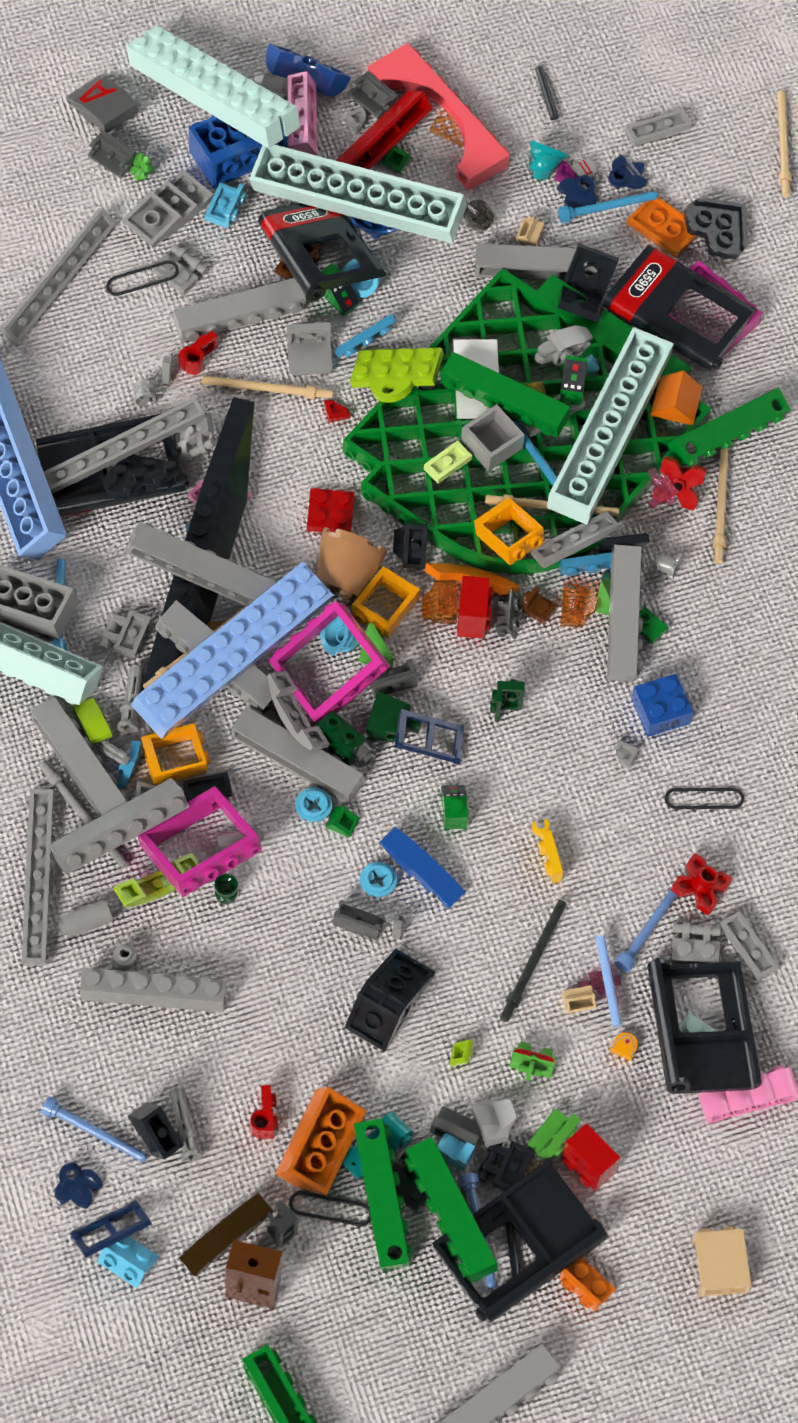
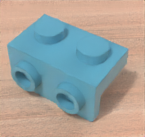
[204,183,246,228]
[98,1230,159,1288]

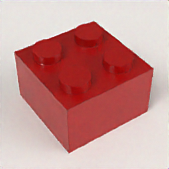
[457,575,493,639]
[561,1123,621,1192]

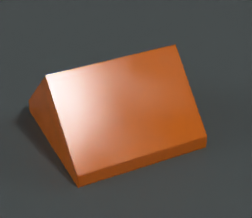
[650,371,702,425]

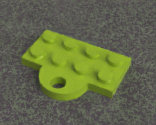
[350,348,444,403]

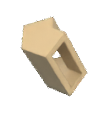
[516,217,544,246]
[561,985,597,1014]

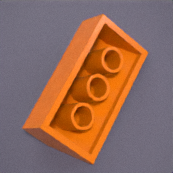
[275,1086,367,1196]

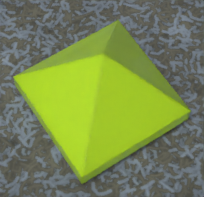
[449,1039,473,1066]

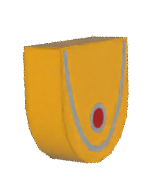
[610,1032,638,1061]

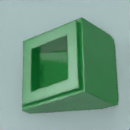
[382,146,413,174]
[325,805,360,837]

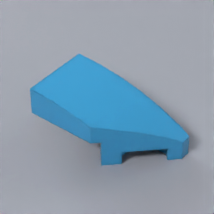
[118,741,141,789]

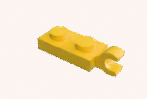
[531,819,563,883]

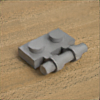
[152,244,208,295]
[173,412,216,464]
[99,607,151,659]
[671,922,720,964]

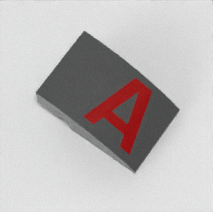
[66,76,138,133]

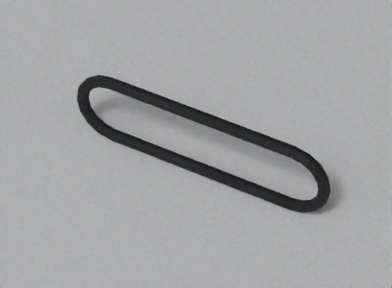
[106,261,179,296]
[664,788,744,809]
[289,1191,371,1226]

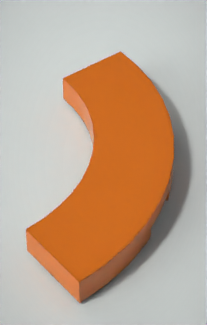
[425,563,519,595]

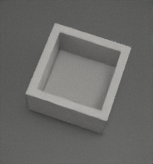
[461,404,525,471]

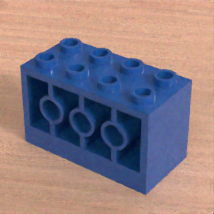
[189,116,288,189]

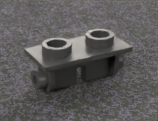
[495,589,521,639]

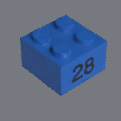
[631,674,693,737]

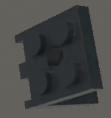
[558,243,619,323]

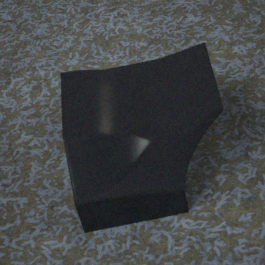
[393,523,428,569]

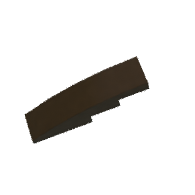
[179,1193,275,1277]

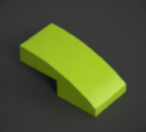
[72,698,112,745]

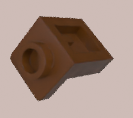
[522,586,558,625]

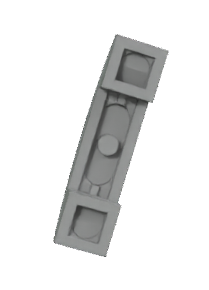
[267,671,330,750]

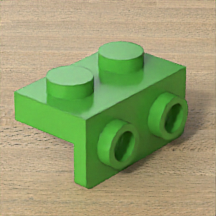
[527,1109,581,1160]

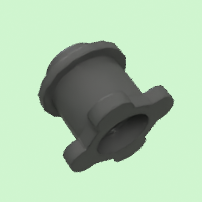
[356,733,377,764]

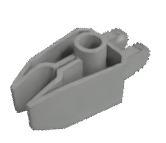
[535,326,593,366]

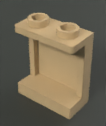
[692,1226,751,1297]

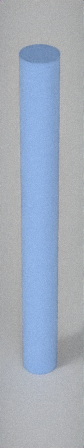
[595,935,622,1027]

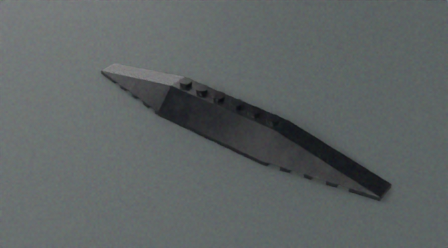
[140,397,255,692]

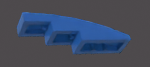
[378,826,466,908]

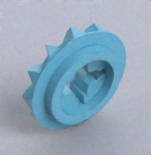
[295,788,332,823]
[360,862,397,898]

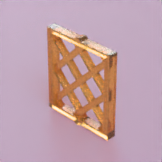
[429,108,464,147]

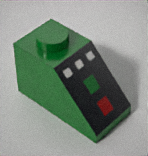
[321,263,360,316]
[560,355,588,405]
[441,785,469,830]

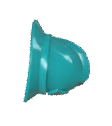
[529,140,570,180]

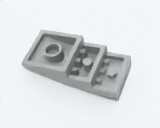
[122,169,214,247]

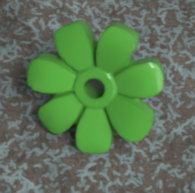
[131,153,154,181]

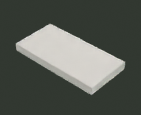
[453,339,499,419]

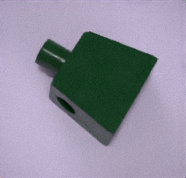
[366,691,422,742]

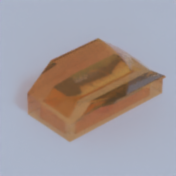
[422,580,457,624]
[560,582,597,628]

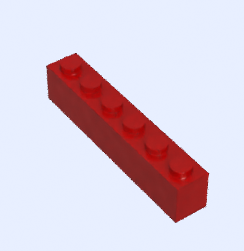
[335,91,433,169]

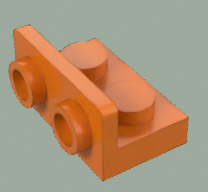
[559,1257,616,1312]

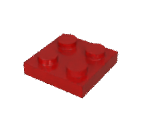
[307,488,355,533]

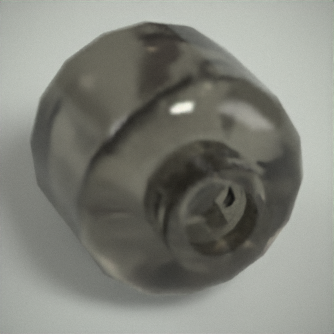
[463,200,495,232]

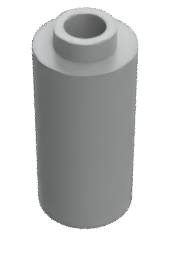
[57,900,113,939]

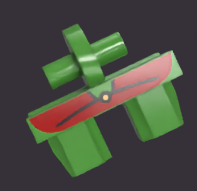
[509,1042,556,1081]

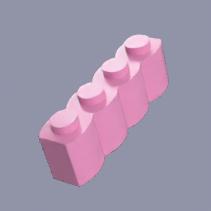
[698,1066,798,1123]

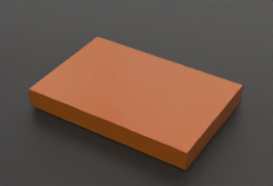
[626,197,698,258]

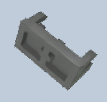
[348,71,398,119]
[88,130,136,179]
[369,659,418,698]
[333,900,385,940]
[267,1199,298,1249]

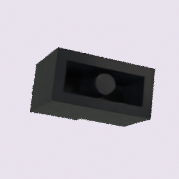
[128,1102,183,1160]

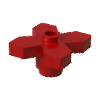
[653,456,707,511]
[670,853,732,915]

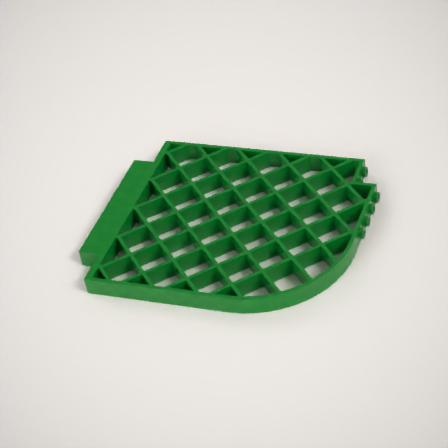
[342,268,712,575]

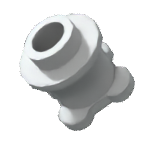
[653,551,681,580]
[111,944,139,972]

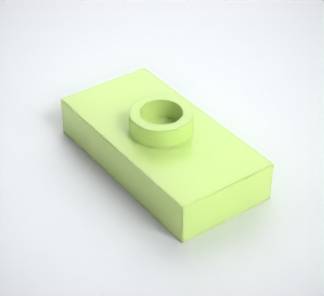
[424,440,472,484]

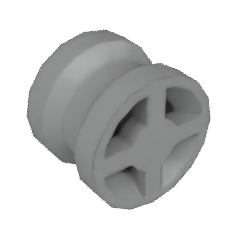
[133,380,156,407]

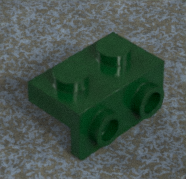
[490,679,525,721]
[317,711,365,766]

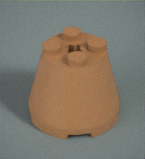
[316,527,387,603]

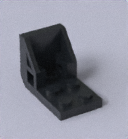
[344,948,436,1052]

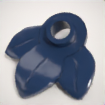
[608,155,648,189]
[556,175,597,208]
[55,1163,103,1209]

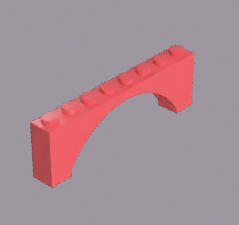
[367,43,510,191]

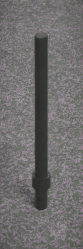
[500,900,567,1022]

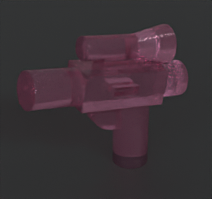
[647,467,679,509]
[577,967,621,1003]

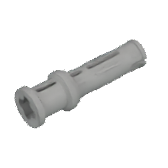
[117,665,144,733]
[169,1088,202,1162]

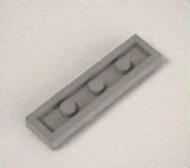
[531,511,619,569]

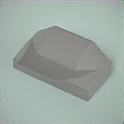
[253,73,288,101]
[472,1098,517,1147]

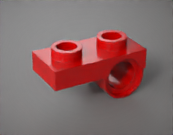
[178,330,218,375]
[250,1085,278,1139]

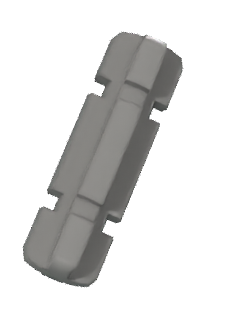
[97,740,131,765]

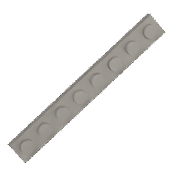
[0,208,116,345]
[44,397,206,494]
[22,789,54,966]

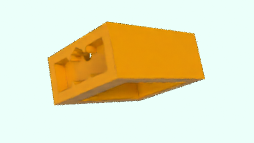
[474,497,545,565]
[351,566,420,638]
[141,723,210,785]

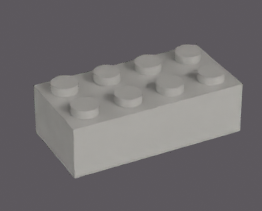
[0,565,79,639]

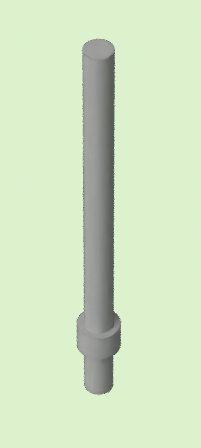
[39,760,129,869]

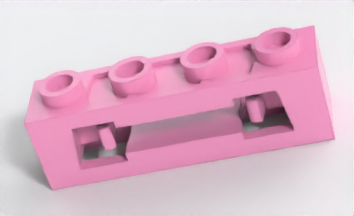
[287,71,317,155]

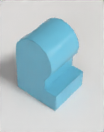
[437,1134,475,1172]

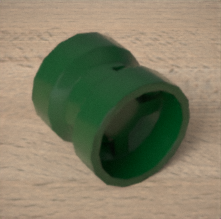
[214,873,238,904]

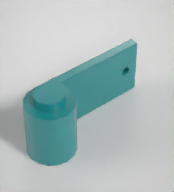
[342,1111,413,1180]

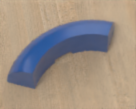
[266,43,351,97]

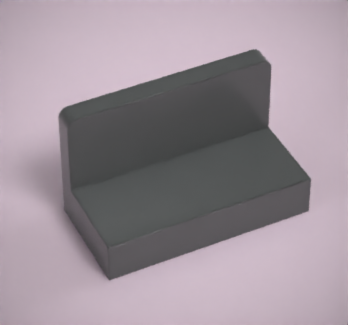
[430,1107,482,1148]

